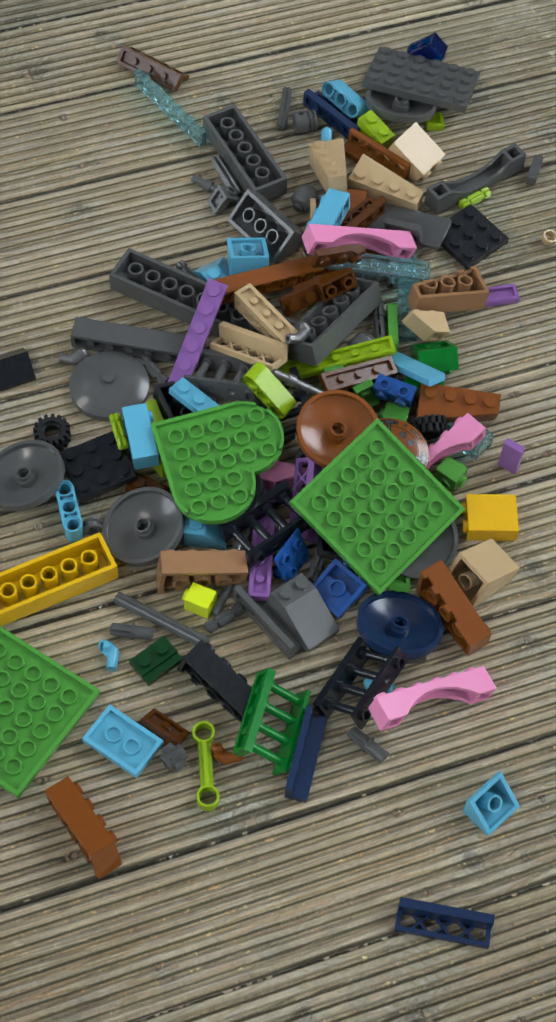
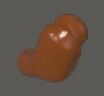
[211,742,243,765]

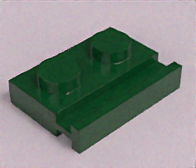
[129,636,183,687]

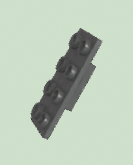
[370,204,452,250]

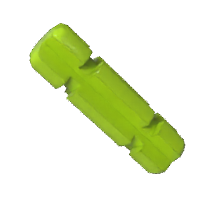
[458,187,491,210]
[109,413,129,450]

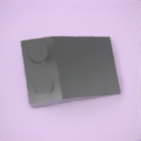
[265,573,340,652]

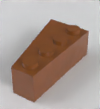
[414,383,501,424]
[416,559,491,656]
[44,776,122,880]

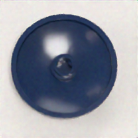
[356,591,444,659]

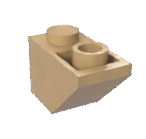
[402,309,450,342]

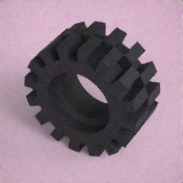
[33,414,71,451]
[410,414,448,440]

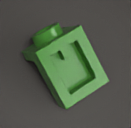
[353,378,380,408]

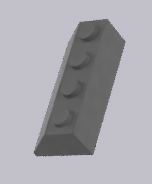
[227,189,304,264]

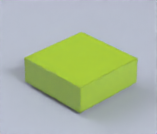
[425,113,445,131]

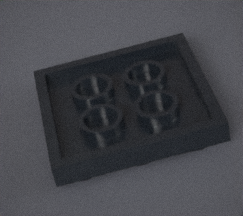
[441,204,509,270]
[59,431,138,504]

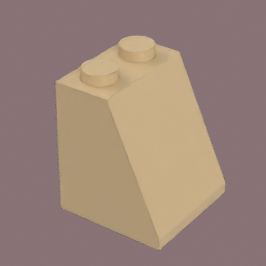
[383,122,445,183]
[449,538,520,608]

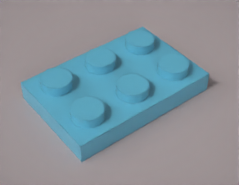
[82,704,164,779]

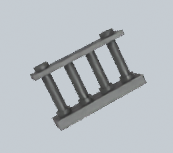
[183,348,274,404]

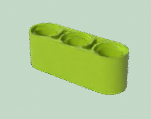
[243,362,296,419]

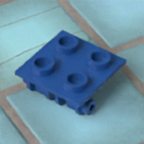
[272,528,310,583]

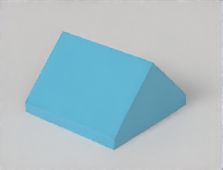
[463,771,520,836]

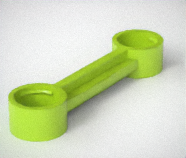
[192,721,219,811]

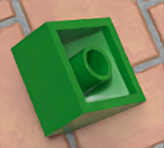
[410,340,459,374]

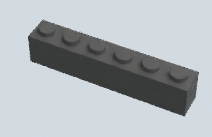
[70,317,186,364]

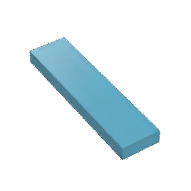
[391,352,445,387]

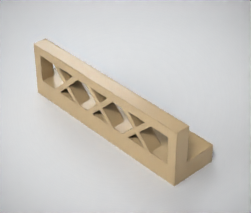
[234,283,298,355]
[209,321,288,372]

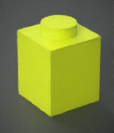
[182,582,217,619]

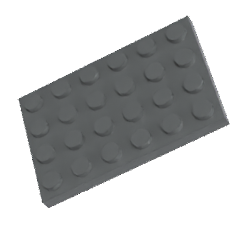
[361,47,480,113]

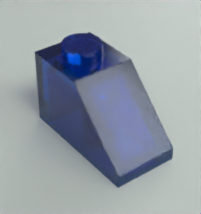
[406,32,448,61]

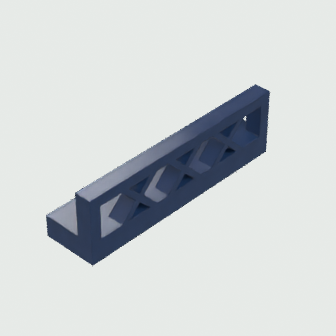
[303,89,360,141]
[284,705,328,803]
[394,897,495,949]

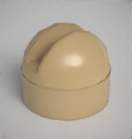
[541,229,556,246]

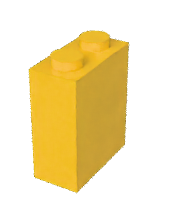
[461,494,519,541]

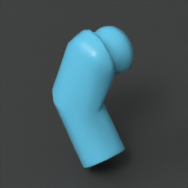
[321,127,334,141]
[98,639,120,671]

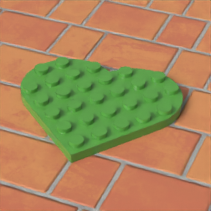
[151,401,284,525]

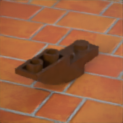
[278,268,358,317]

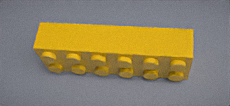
[0,532,119,627]

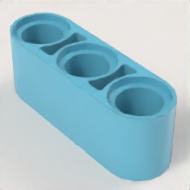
[322,80,369,118]
[55,480,84,542]

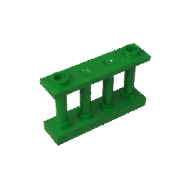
[232,668,311,776]

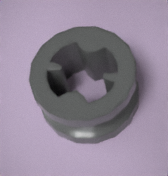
[83,517,102,535]

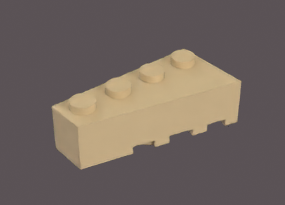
[308,138,347,192]
[347,154,424,211]

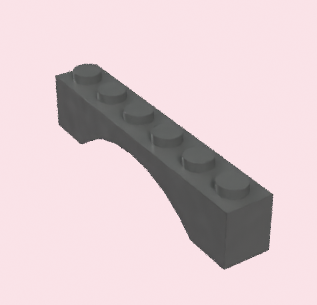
[425,143,526,215]

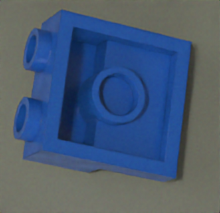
[373,373,417,408]
[313,558,370,619]

